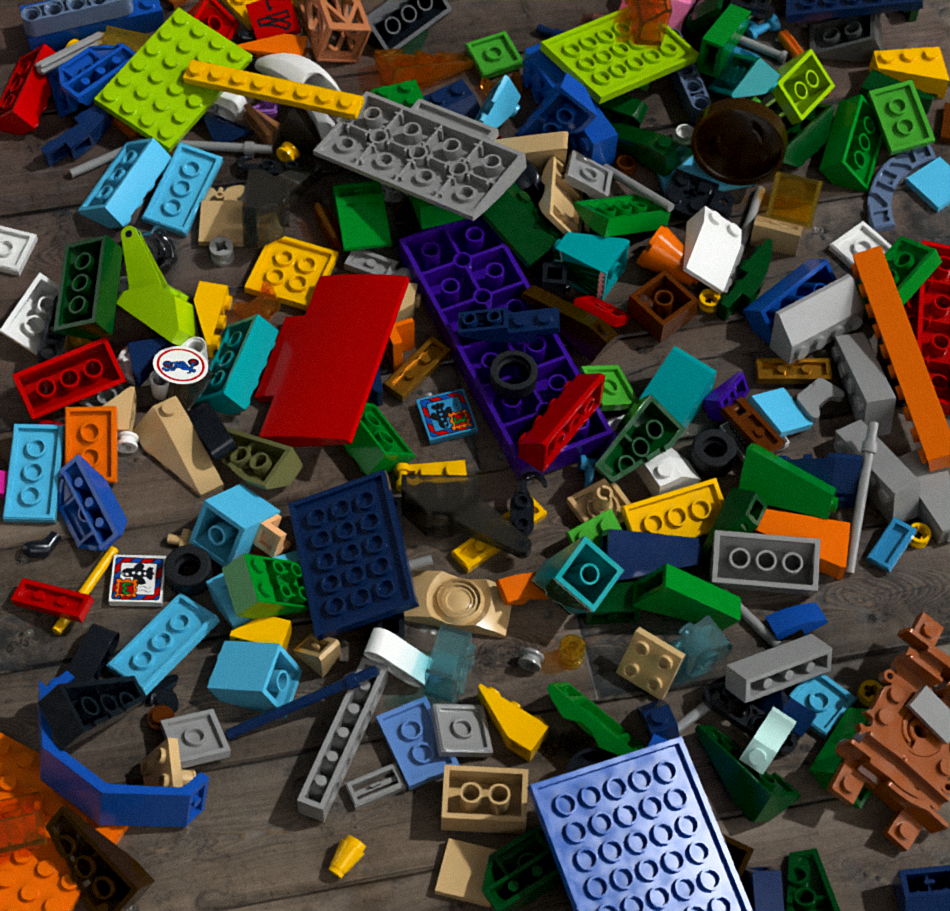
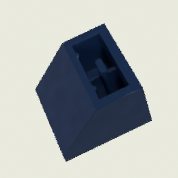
[892,865,950,911]

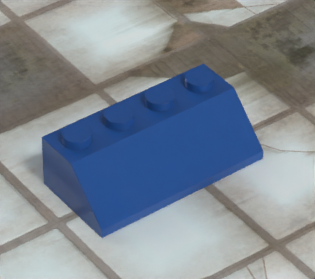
[743,259,837,345]

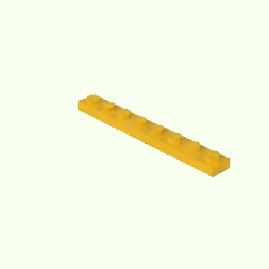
[183,59,364,120]

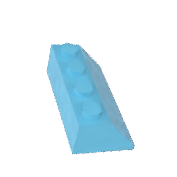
[78,138,172,228]

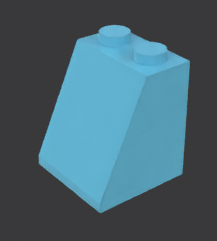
[189,484,281,567]
[207,641,303,718]

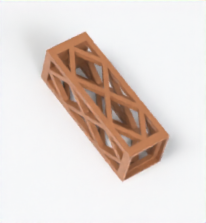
[294,0,372,63]

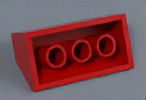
[0,43,56,135]
[12,337,127,421]
[517,373,605,473]

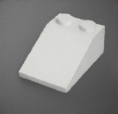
[683,206,742,294]

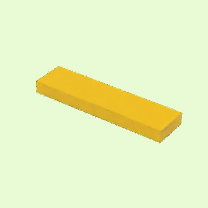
[451,496,547,573]

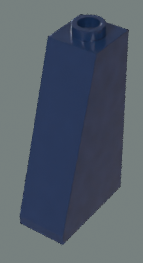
[600,529,702,581]

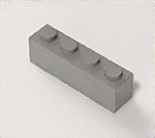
[725,634,832,703]

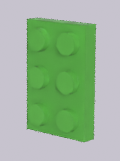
[867,80,935,156]

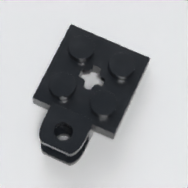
[663,168,735,220]

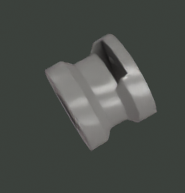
[209,236,234,267]

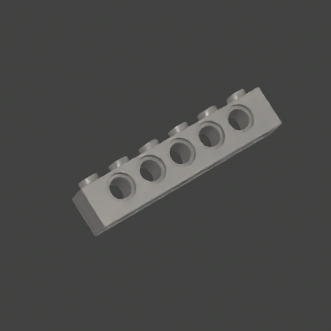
[297,657,388,822]

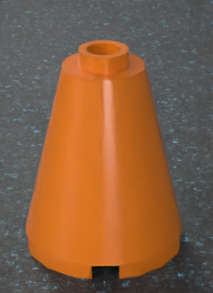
[636,224,699,286]

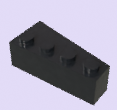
[38,676,146,751]

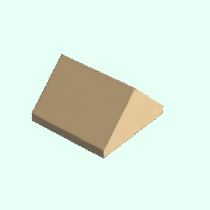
[749,215,803,256]

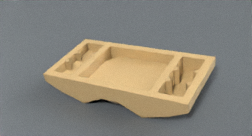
[538,155,583,235]
[404,570,512,639]

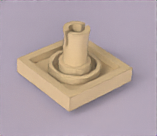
[567,478,631,527]
[616,627,686,700]
[140,737,196,787]

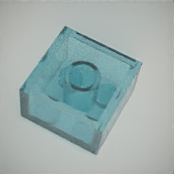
[425,625,476,704]

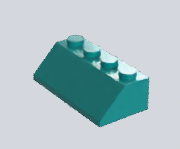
[707,53,781,98]
[193,314,279,415]

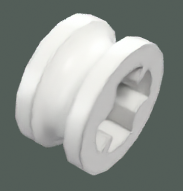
[118,431,139,454]

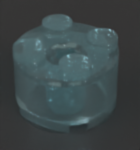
[670,615,733,678]

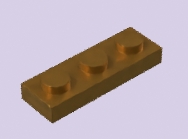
[384,336,451,402]
[755,358,832,384]

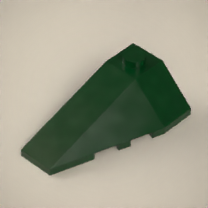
[695,725,801,823]

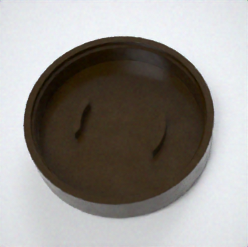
[691,98,788,186]

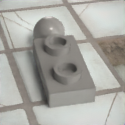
[344,249,413,283]

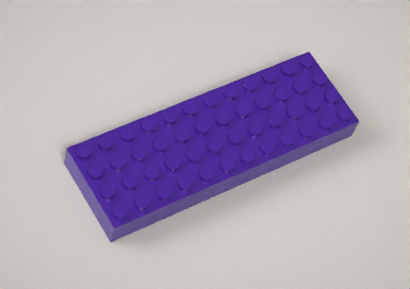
[399,216,613,479]

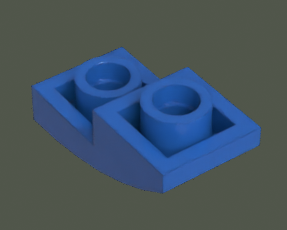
[765,603,828,641]

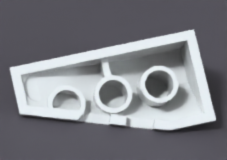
[608,415,701,497]

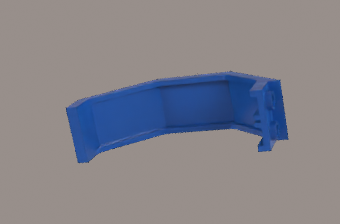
[37,671,209,827]

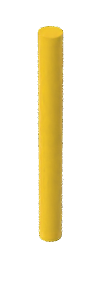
[52,546,119,635]

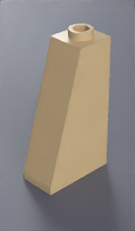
[494,131,568,176]

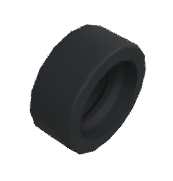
[489,350,538,400]

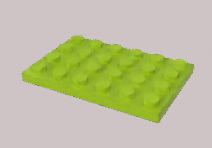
[539,1,699,104]
[94,7,253,153]

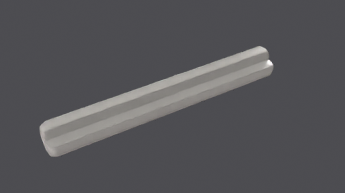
[35,31,107,75]

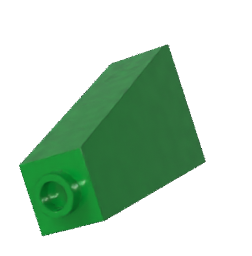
[697,3,751,79]
[738,443,839,519]
[632,563,741,630]

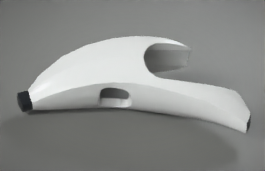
[250,53,342,141]

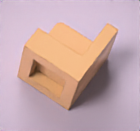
[253,514,291,558]

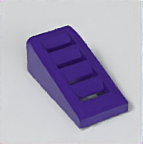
[703,371,750,421]

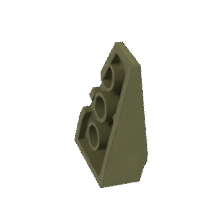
[202,427,303,490]

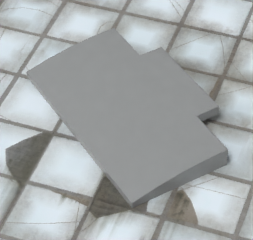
[313,91,527,221]

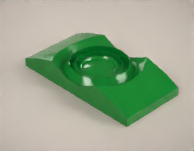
[547,682,647,756]

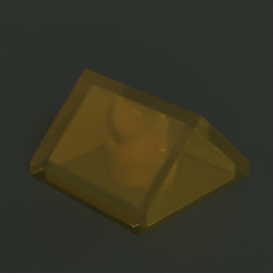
[766,171,823,228]

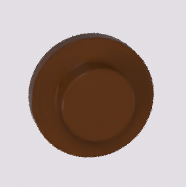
[614,155,637,177]
[147,705,175,732]

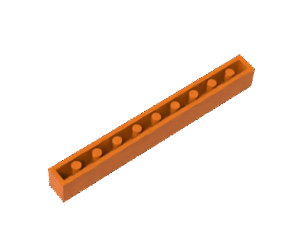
[850,245,950,472]

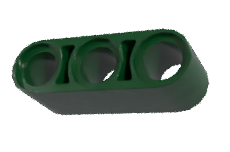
[590,94,648,128]

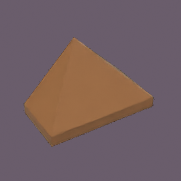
[243,104,280,146]

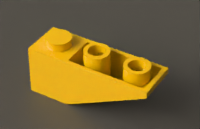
[193,281,233,359]
[477,683,549,762]

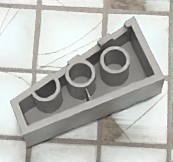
[831,332,896,436]
[834,419,921,523]

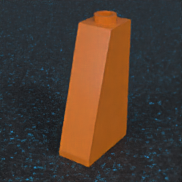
[753,509,850,580]

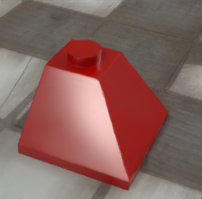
[187,0,240,40]

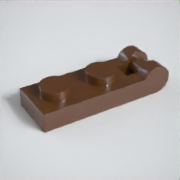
[720,396,786,454]

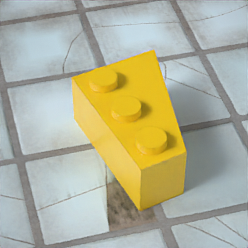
[869,47,950,99]

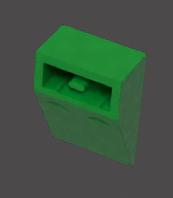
[333,181,392,251]
[222,553,310,619]

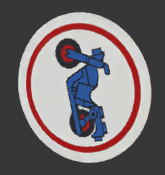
[153,346,208,384]

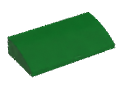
[573,194,671,237]
[856,236,942,326]

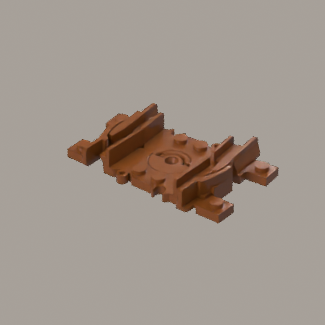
[826,612,950,852]

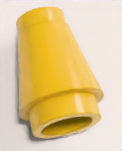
[328,834,366,879]

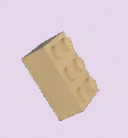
[441,765,528,834]

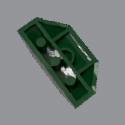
[782,104,835,167]
[481,826,563,911]

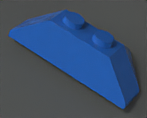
[57,43,136,107]
[58,455,128,552]

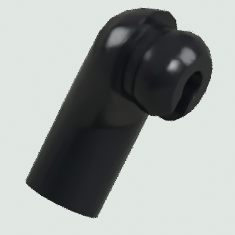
[235,30,257,44]
[22,531,62,558]

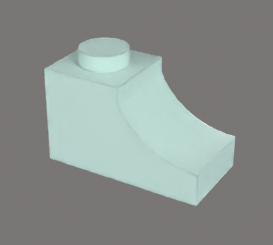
[739,706,796,775]

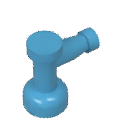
[746,14,781,40]
[578,455,597,488]

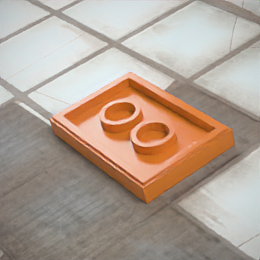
[65,406,118,483]

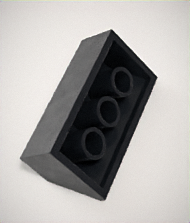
[354,0,453,57]

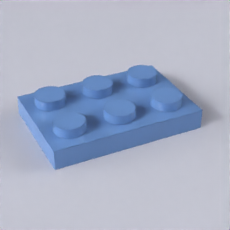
[376,696,459,791]

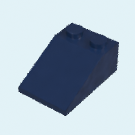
[423,79,481,120]

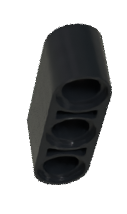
[36,295,67,363]
[186,400,238,462]
[66,623,120,682]

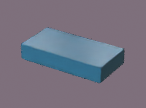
[867,517,917,574]

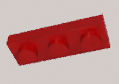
[10,578,94,623]

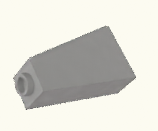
[898,448,950,544]

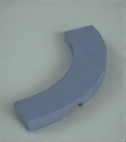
[867,145,937,233]

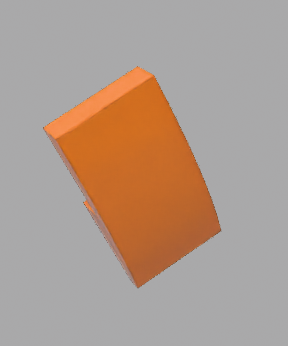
[495,572,549,605]

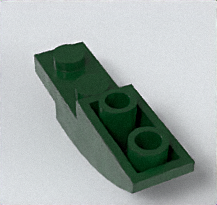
[717,238,772,322]

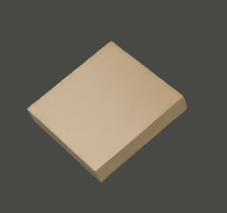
[198,200,249,247]
[435,838,497,907]

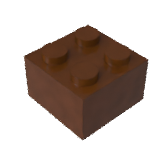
[627,270,699,343]

